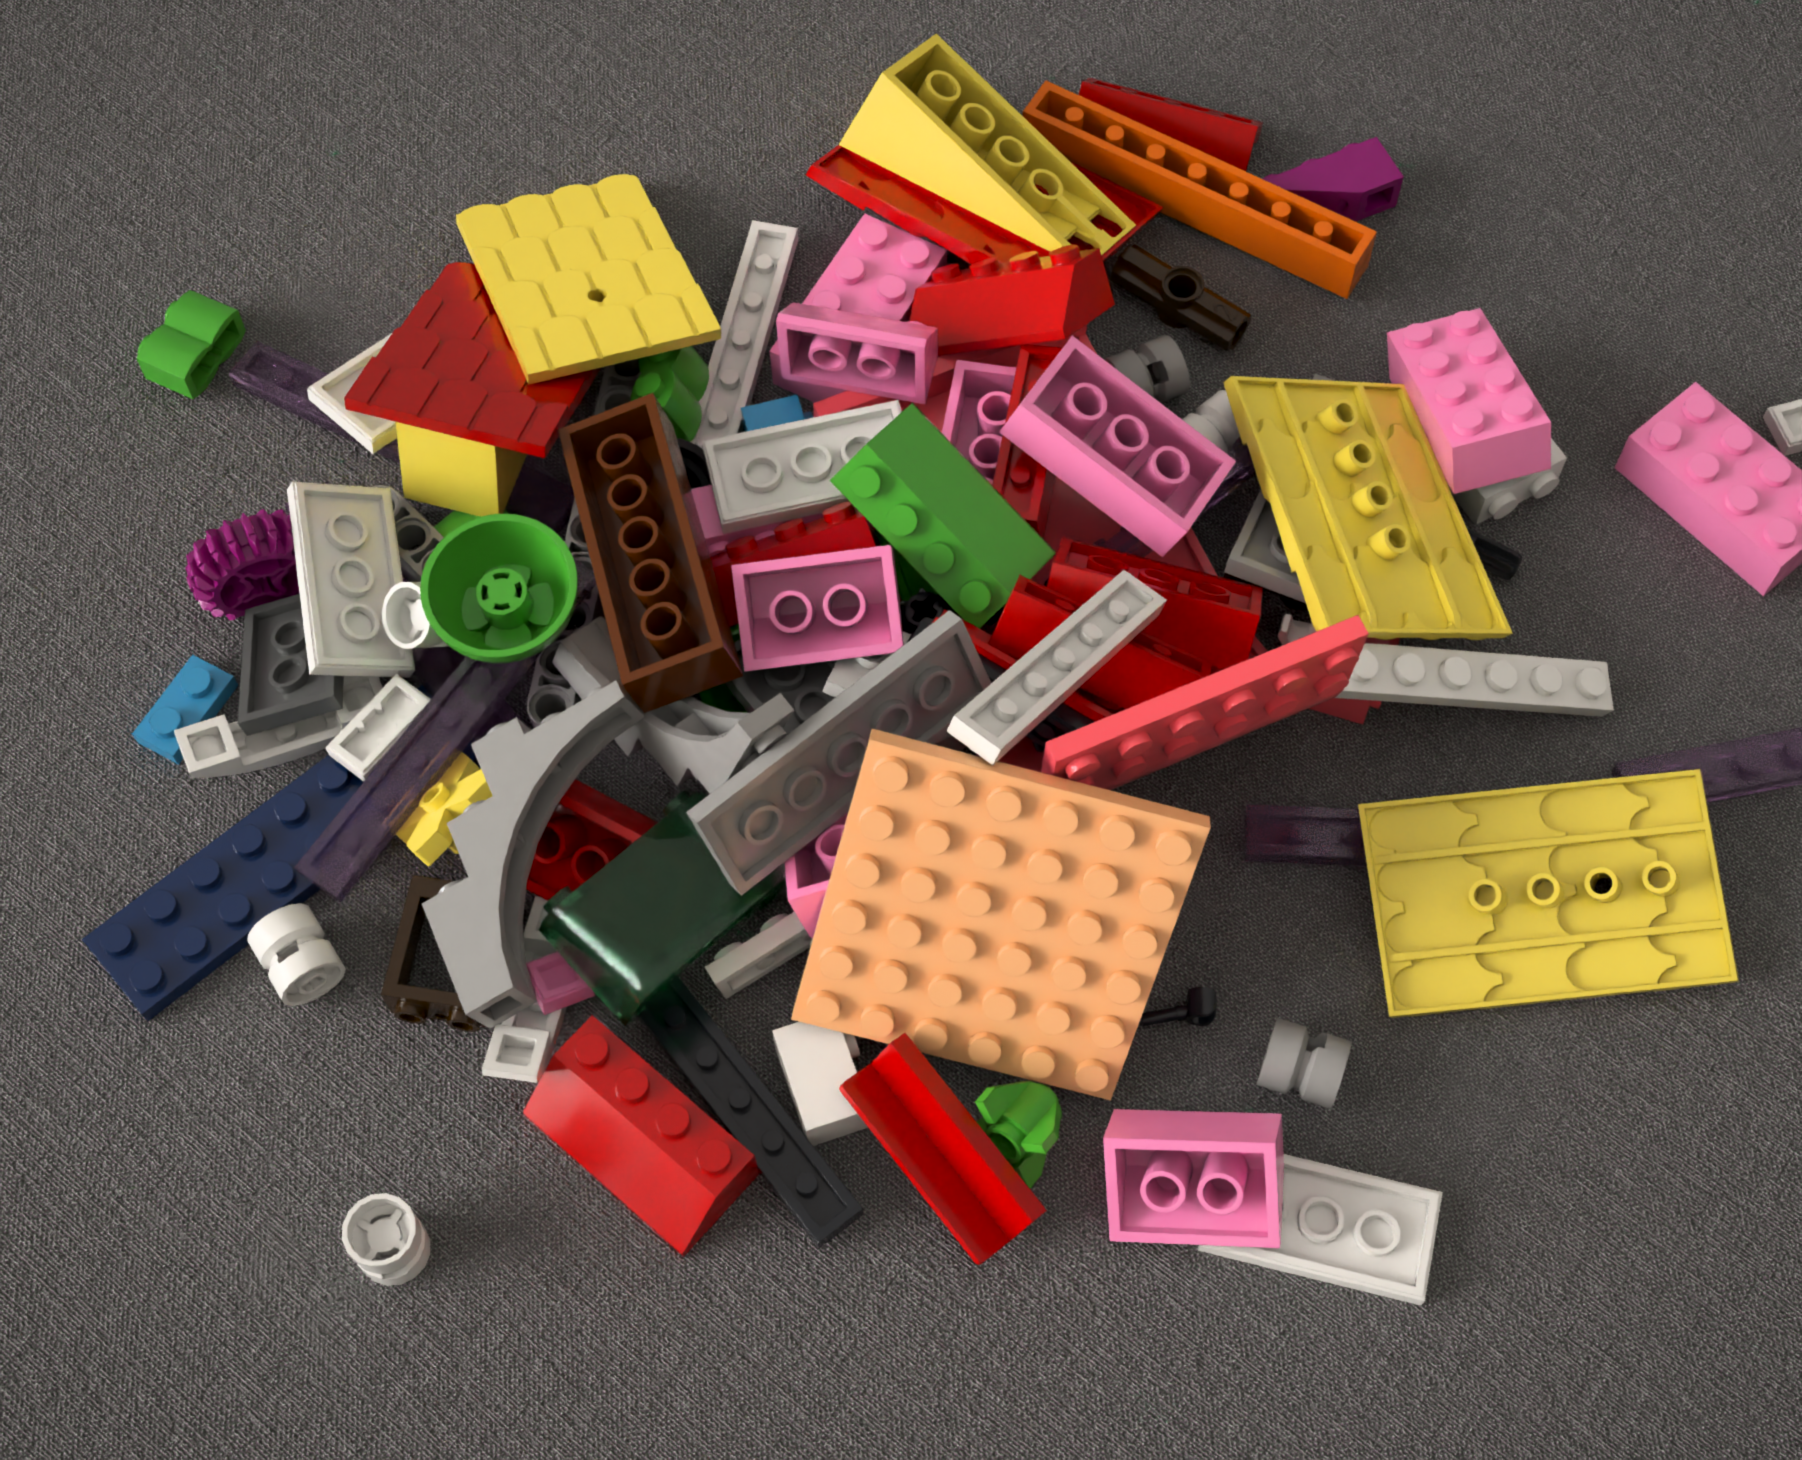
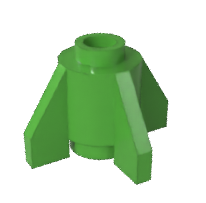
[975,1081,1062,1188]

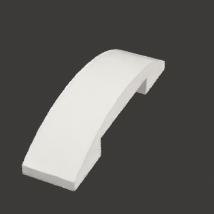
[174,676,383,778]
[482,896,586,1083]

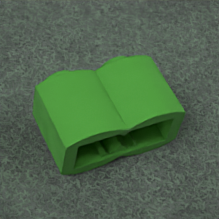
[137,290,246,399]
[630,346,709,442]

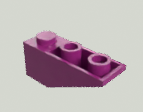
[1262,137,1404,222]

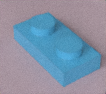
[132,655,238,765]

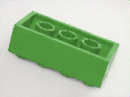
[829,403,1057,629]

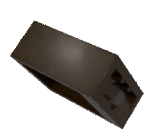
[381,875,525,1032]

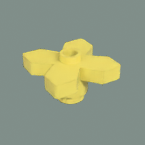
[389,752,492,866]

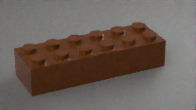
[558,393,743,713]

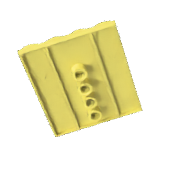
[456,174,721,385]
[1223,376,1513,640]
[1358,769,1739,1018]

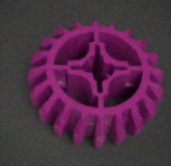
[185,509,299,621]

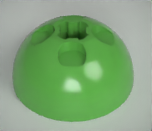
[420,514,578,664]

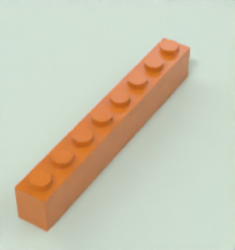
[1023,80,1377,299]

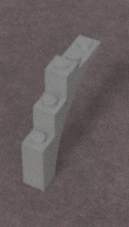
[552,616,794,794]
[422,680,645,1029]

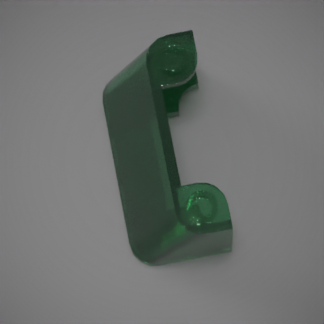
[538,790,786,1026]

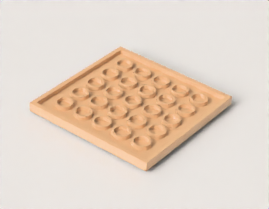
[791,729,1211,1101]

